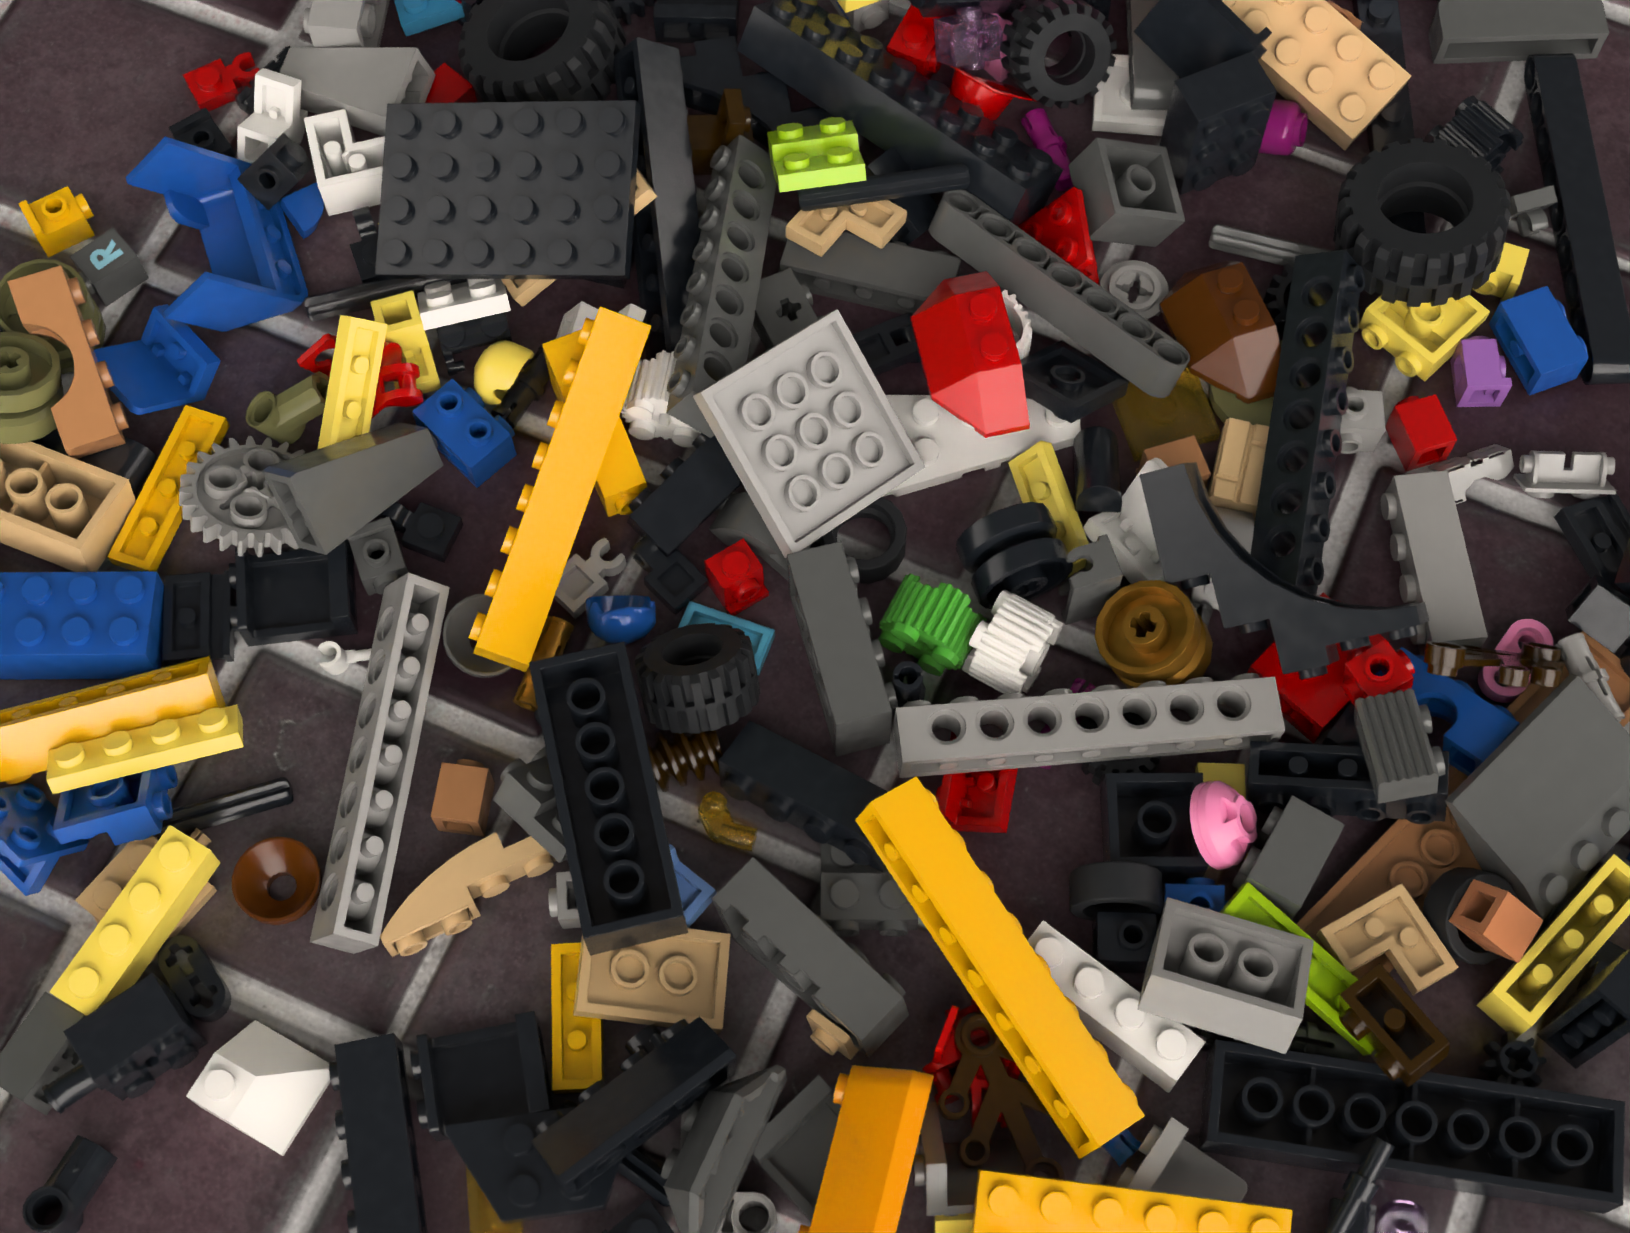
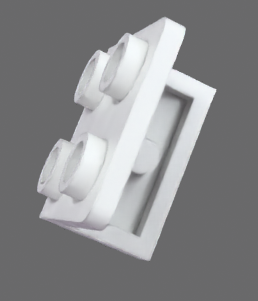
[1083,458,1168,584]

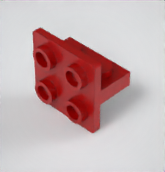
[1018,187,1100,286]

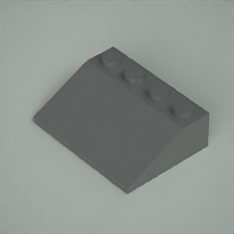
[1445,674,1630,920]

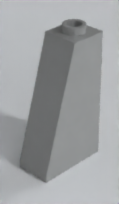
[279,47,436,136]

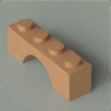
[7,265,129,459]

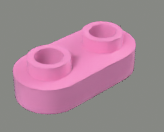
[1478,619,1553,703]

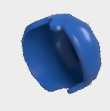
[586,595,656,645]

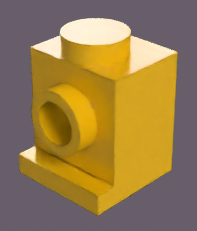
[18,186,95,258]

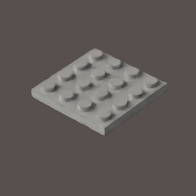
[693,309,925,558]

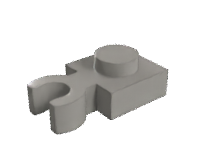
[554,538,627,619]

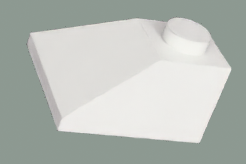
[186,1020,331,1156]

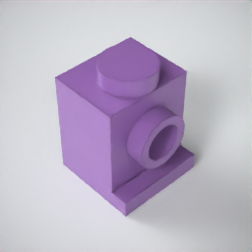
[1450,336,1512,407]

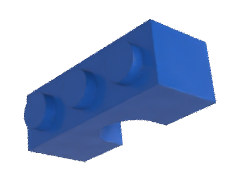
[1375,647,1520,777]

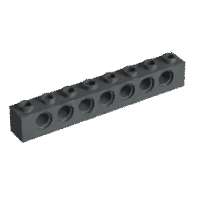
[666,134,777,438]

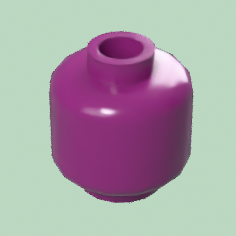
[1259,99,1308,156]

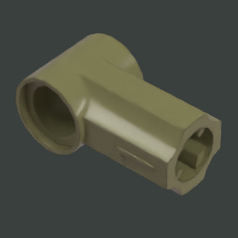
[246,371,330,445]

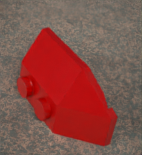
[911,271,1030,438]

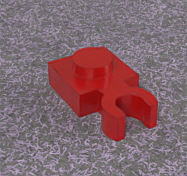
[183,52,260,112]

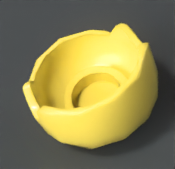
[474,340,534,406]

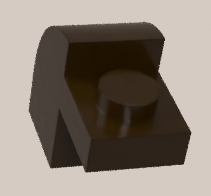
[687,88,754,175]

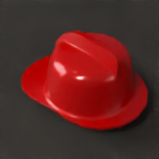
[947,63,1036,121]

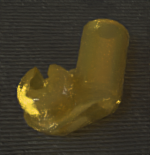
[698,791,758,851]

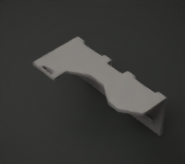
[1428,444,1514,504]

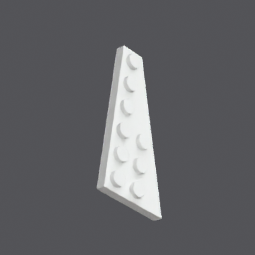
[882,395,1081,497]

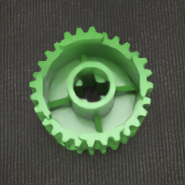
[878,573,987,676]

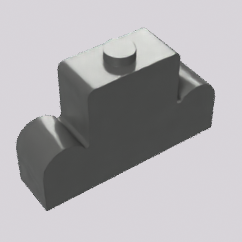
[1428,0,1609,64]

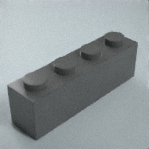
[780,232,961,314]

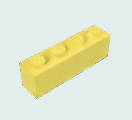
[50,825,220,1016]
[1476,854,1630,1039]

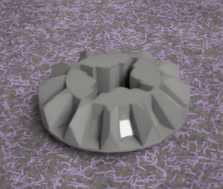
[1100,260,1169,320]

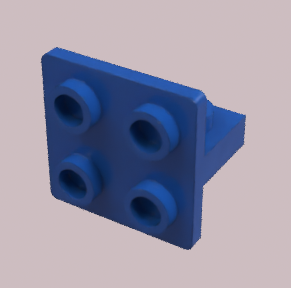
[0,783,89,896]

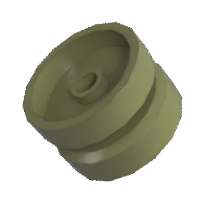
[0,331,64,444]

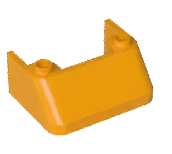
[798,1065,934,1233]

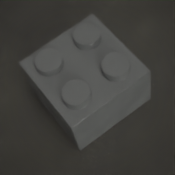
[1068,138,1185,247]
[1231,796,1346,920]

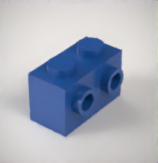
[1489,286,1589,396]
[412,379,517,488]

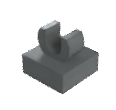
[1510,185,1558,237]

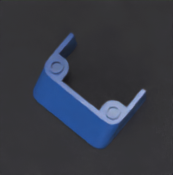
[126,136,308,332]

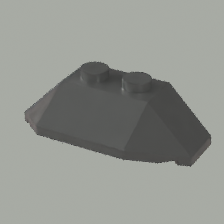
[661,1065,787,1233]

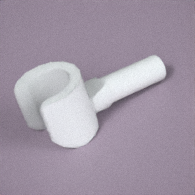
[318,641,372,675]

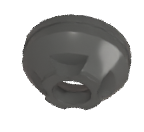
[442,593,512,678]

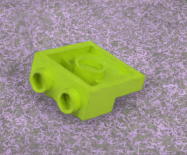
[767,117,867,192]

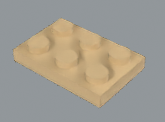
[573,928,731,1034]

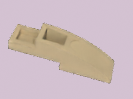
[380,832,557,957]

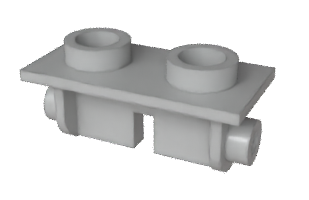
[1513,450,1616,499]

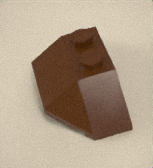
[1159,260,1281,404]

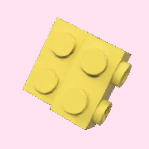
[1359,295,1490,382]

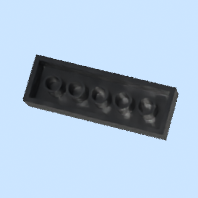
[529,641,688,955]

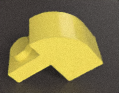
[370,290,441,394]

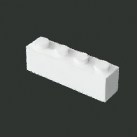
[1027,921,1205,1093]

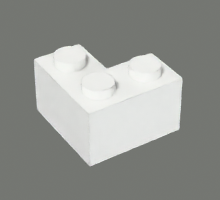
[304,109,385,216]

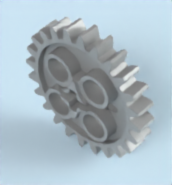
[179,436,305,557]

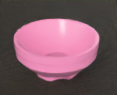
[1190,781,1258,870]

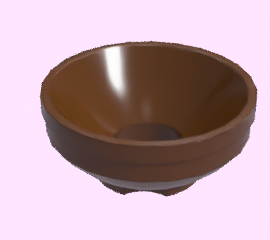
[232,837,322,925]

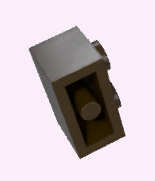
[1339,963,1450,1087]

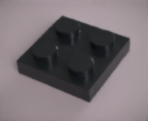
[1021,340,1129,423]

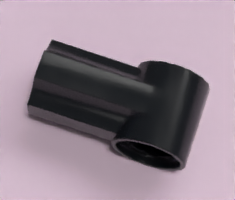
[22,1135,118,1233]

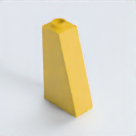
[542,329,647,517]

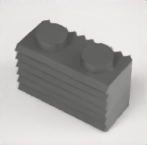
[1354,688,1445,804]

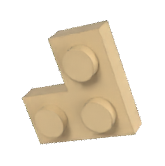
[786,200,907,257]
[1316,883,1459,995]

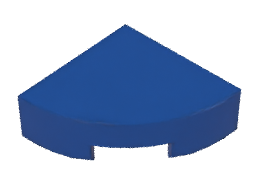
[280,182,324,239]

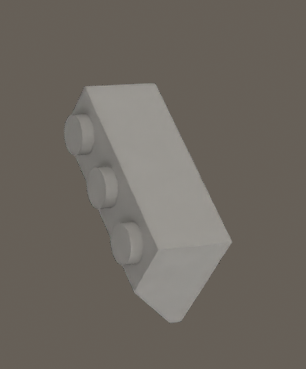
[1137,897,1314,1054]

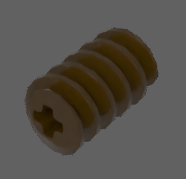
[647,730,723,793]

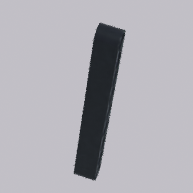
[1524,53,1630,385]

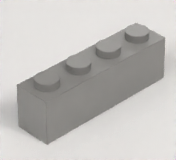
[1381,470,1488,656]

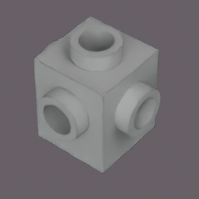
[1340,387,1386,454]

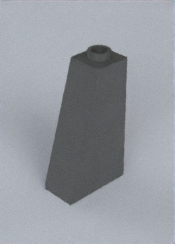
[262,422,444,555]

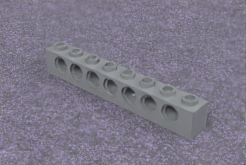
[310,572,450,954]
[893,673,1285,778]

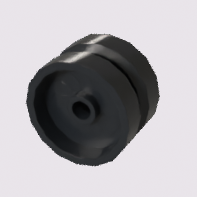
[956,502,1073,609]

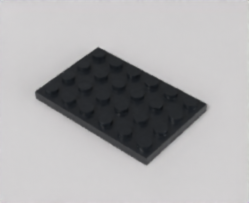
[375,100,641,280]

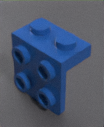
[94,304,221,415]

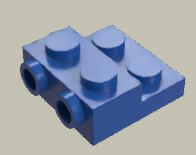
[52,765,178,846]

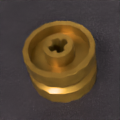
[1095,580,1213,689]

